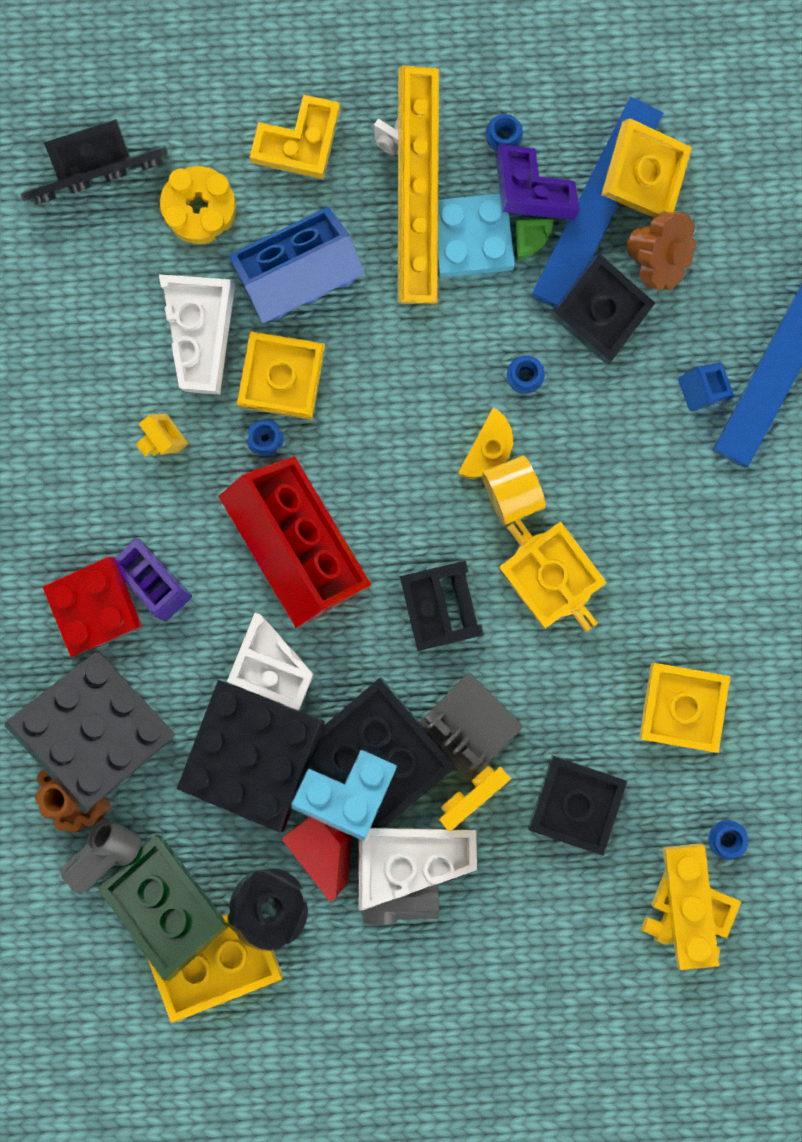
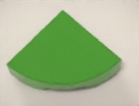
[515,218,553,260]

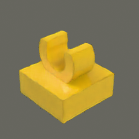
[136,414,189,457]

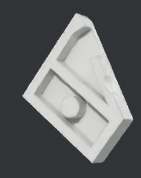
[227,613,314,710]

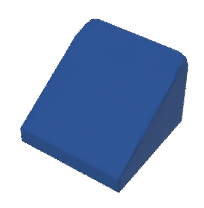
[678,362,734,411]

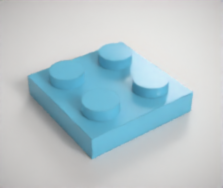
[438,194,515,278]

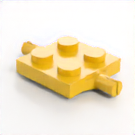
[498,519,607,632]

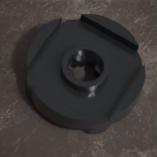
[227,868,308,951]

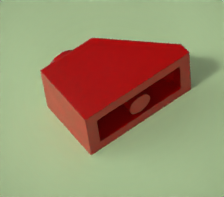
[282,816,352,902]

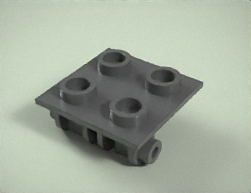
[420,672,524,781]

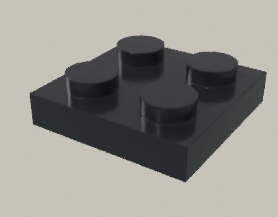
[550,253,655,363]
[528,755,628,856]

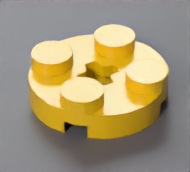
[160,166,237,244]

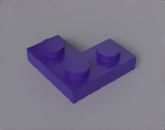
[496,144,580,220]

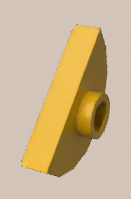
[458,407,514,479]

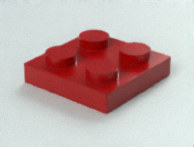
[42,556,143,657]

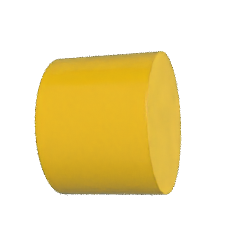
[482,455,546,526]

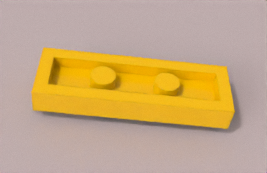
[662,843,720,970]

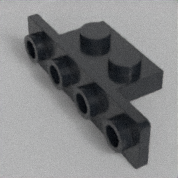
[20,119,168,205]

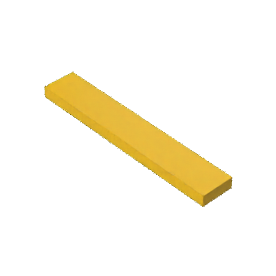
[398,65,439,304]

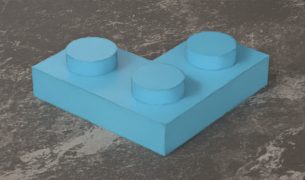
[291,750,397,841]

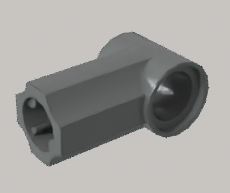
[60,818,141,894]
[362,884,439,925]

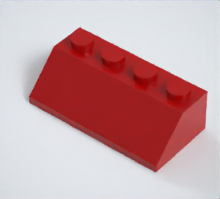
[218,456,371,628]

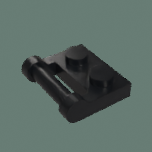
[399,561,484,651]

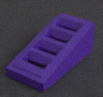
[115,537,192,621]

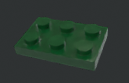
[98,835,229,981]

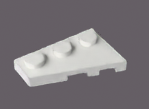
[159,274,235,395]
[359,828,477,911]

